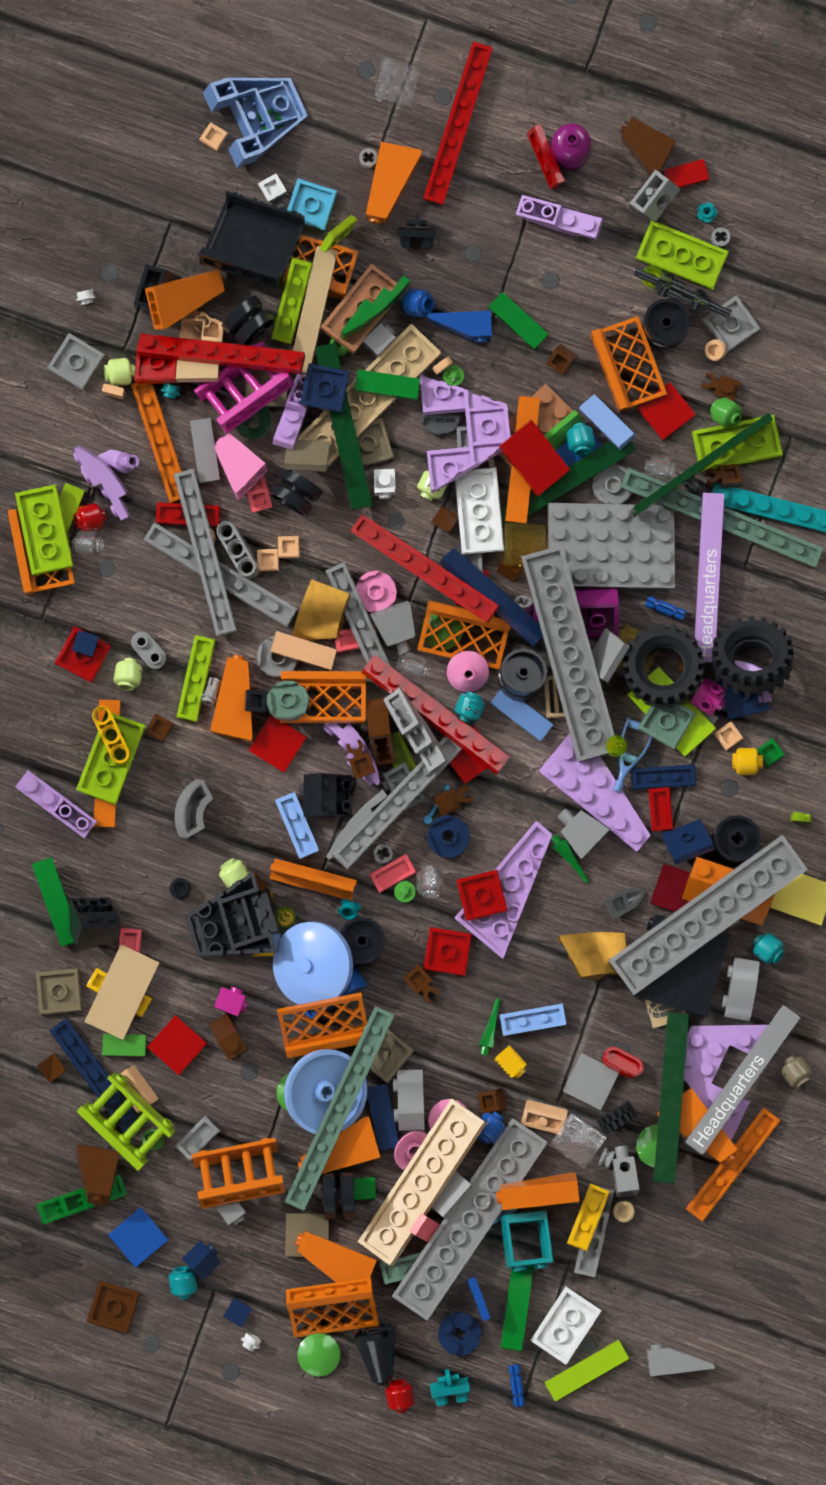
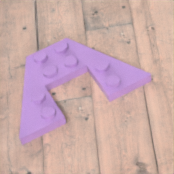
[420,374,510,493]
[684,1025,769,1140]

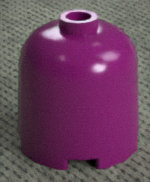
[550,123,591,170]

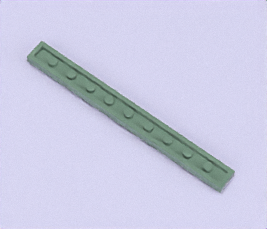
[620,468,823,568]
[285,1006,394,1211]

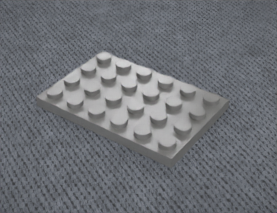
[548,503,675,590]

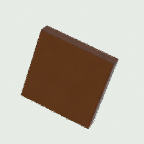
[87,1280,141,1334]

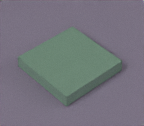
[638,703,696,750]

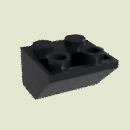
[134,264,182,313]
[304,773,352,818]
[69,897,122,946]

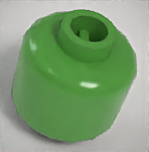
[710,397,742,429]

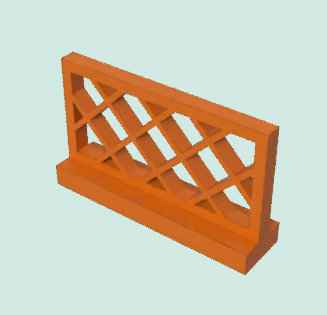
[282,235,359,300]
[590,316,667,413]
[8,509,75,595]
[417,600,511,669]
[280,671,366,723]
[269,859,357,901]
[277,992,367,1059]
[286,1278,379,1338]

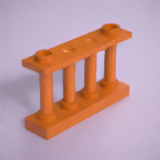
[191,1138,286,1209]

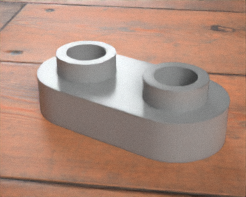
[131,632,166,669]

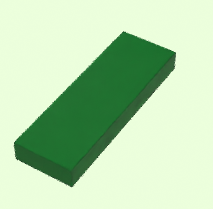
[488,292,549,350]
[355,369,420,401]

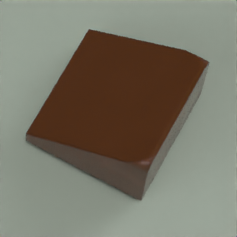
[546,344,577,375]
[431,506,459,535]
[496,550,524,582]
[478,1088,507,1114]

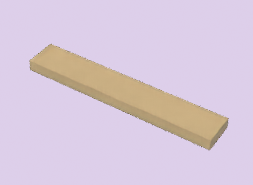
[293,246,338,374]

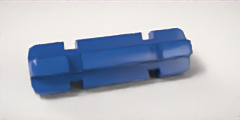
[645,596,686,621]
[508,1364,525,1407]

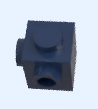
[182,1240,221,1280]

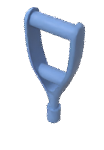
[613,717,652,793]

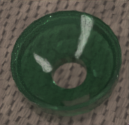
[236,406,272,439]

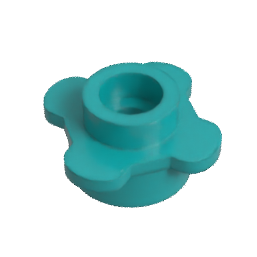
[338,899,361,920]

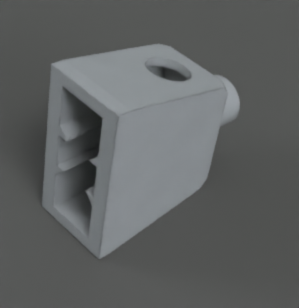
[370,601,415,654]
[557,808,609,860]
[612,1146,639,1198]

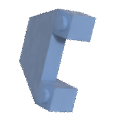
[203,78,308,168]

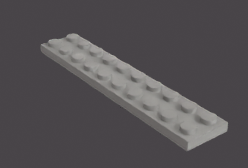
[521,545,619,761]
[609,835,808,995]
[392,1118,548,1321]

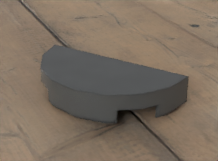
[419,413,461,436]

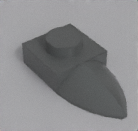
[603,888,645,920]

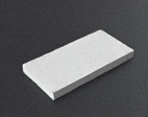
[455,467,504,555]

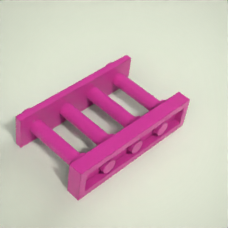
[194,341,294,434]

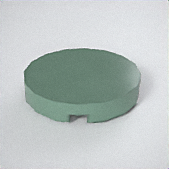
[267,681,309,722]

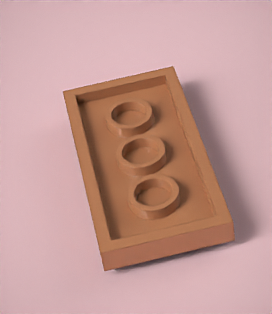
[320,263,397,354]
[497,383,573,468]

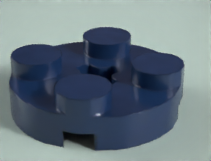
[427,815,470,858]
[438,1312,481,1356]

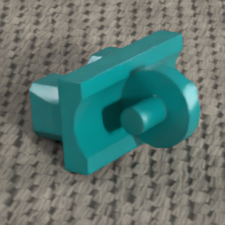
[430,1369,470,1406]

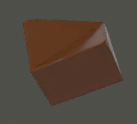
[37,1053,67,1083]

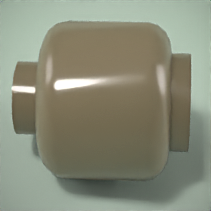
[781,1056,813,1089]

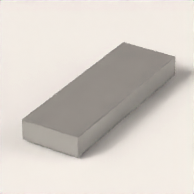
[190,418,220,484]

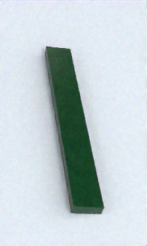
[315,343,372,511]
[631,413,773,518]
[500,441,636,532]
[653,1012,689,1184]

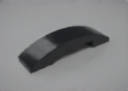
[244,690,328,717]

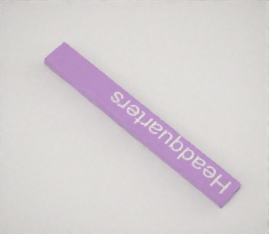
[695,493,724,663]

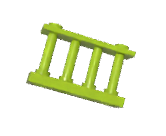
[77,1072,177,1171]

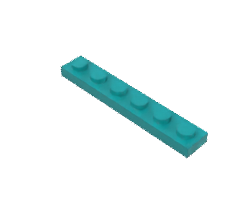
[712,483,826,533]

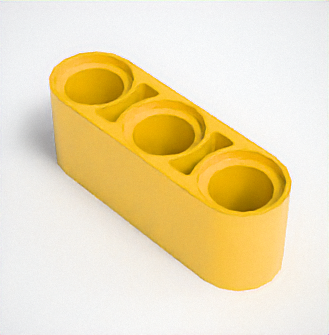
[92,706,131,765]

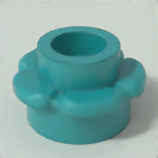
[697,202,717,223]
[161,383,181,399]

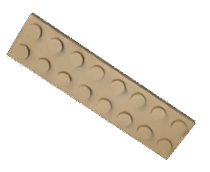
[297,324,441,472]
[358,1098,487,1266]

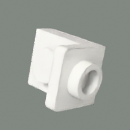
[374,469,396,499]

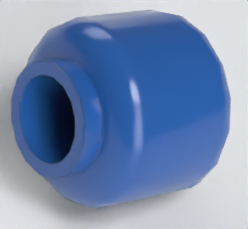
[402,288,434,317]
[477,1112,506,1145]

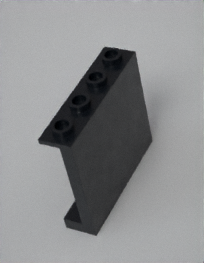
[199,191,306,289]
[632,914,730,1017]

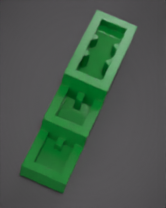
[340,276,410,340]
[32,857,75,947]
[36,1175,127,1225]
[500,1260,534,1352]

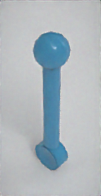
[424,785,450,824]

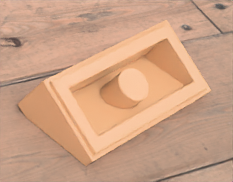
[121,1065,158,1114]
[521,1100,568,1135]

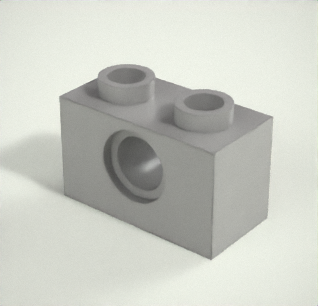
[630,169,680,222]

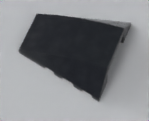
[186,870,281,956]

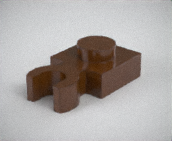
[701,373,741,401]
[703,464,743,488]
[347,739,376,780]
[433,785,473,816]
[403,964,440,1003]

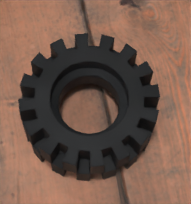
[596,1100,638,1135]

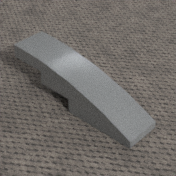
[383,688,449,773]
[326,790,388,861]
[574,1186,614,1277]

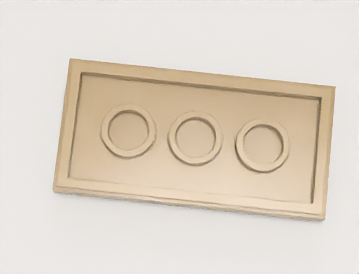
[85,945,160,1040]

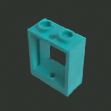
[500,1211,553,1272]

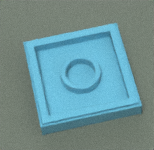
[287,178,338,232]

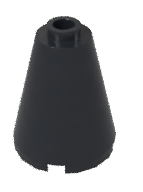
[353,1323,396,1386]

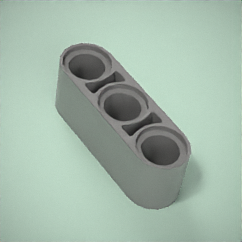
[217,521,260,579]

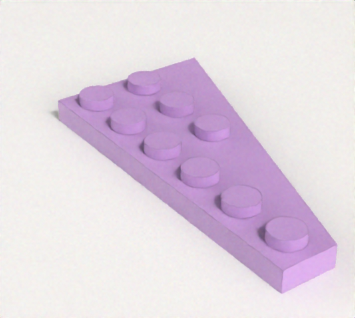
[538,734,650,852]
[454,821,552,959]

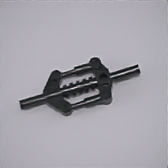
[633,268,732,319]

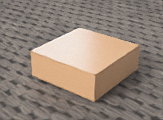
[199,122,228,152]
[102,384,125,400]
[278,536,300,558]
[257,549,279,571]
[714,721,743,750]

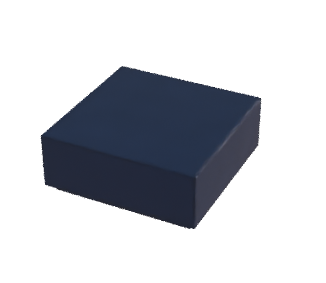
[72,630,99,657]
[223,1298,253,1327]

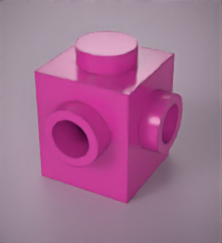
[690,678,727,716]
[214,987,248,1017]

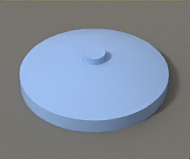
[273,922,353,1005]
[284,1049,367,1134]

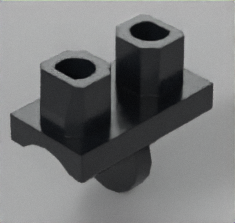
[398,214,436,248]

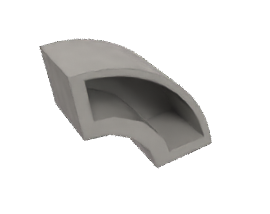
[175,779,213,838]
[721,957,760,1021]
[393,1069,424,1131]

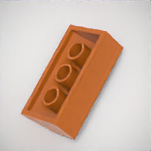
[682,857,775,926]

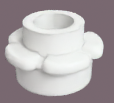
[76,289,96,305]
[241,1332,262,1351]

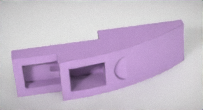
[516,195,603,240]
[272,373,309,450]
[73,445,130,520]
[322,723,380,787]
[15,770,97,838]

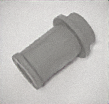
[201,677,222,706]

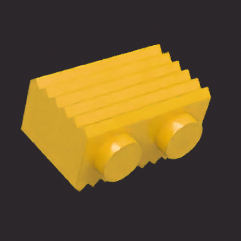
[494,1045,527,1079]

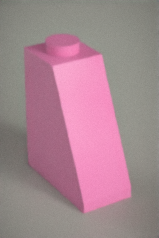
[214,433,268,500]

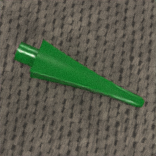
[551,834,589,883]
[478,998,500,1056]

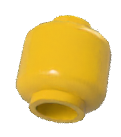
[732,748,763,775]

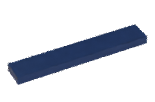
[440,548,543,647]
[49,1018,139,1133]

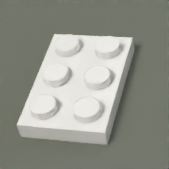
[530,1286,602,1364]

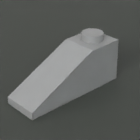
[646,1343,715,1377]

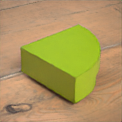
[790,812,812,823]

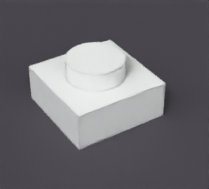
[258,174,287,203]

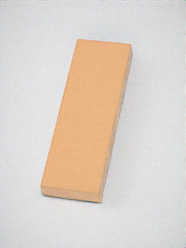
[270,631,337,671]

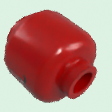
[74,503,106,532]
[385,1379,415,1413]

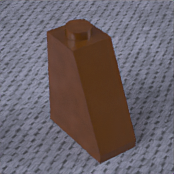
[620,117,676,177]
[366,697,397,766]
[209,1013,248,1060]
[76,1144,120,1207]

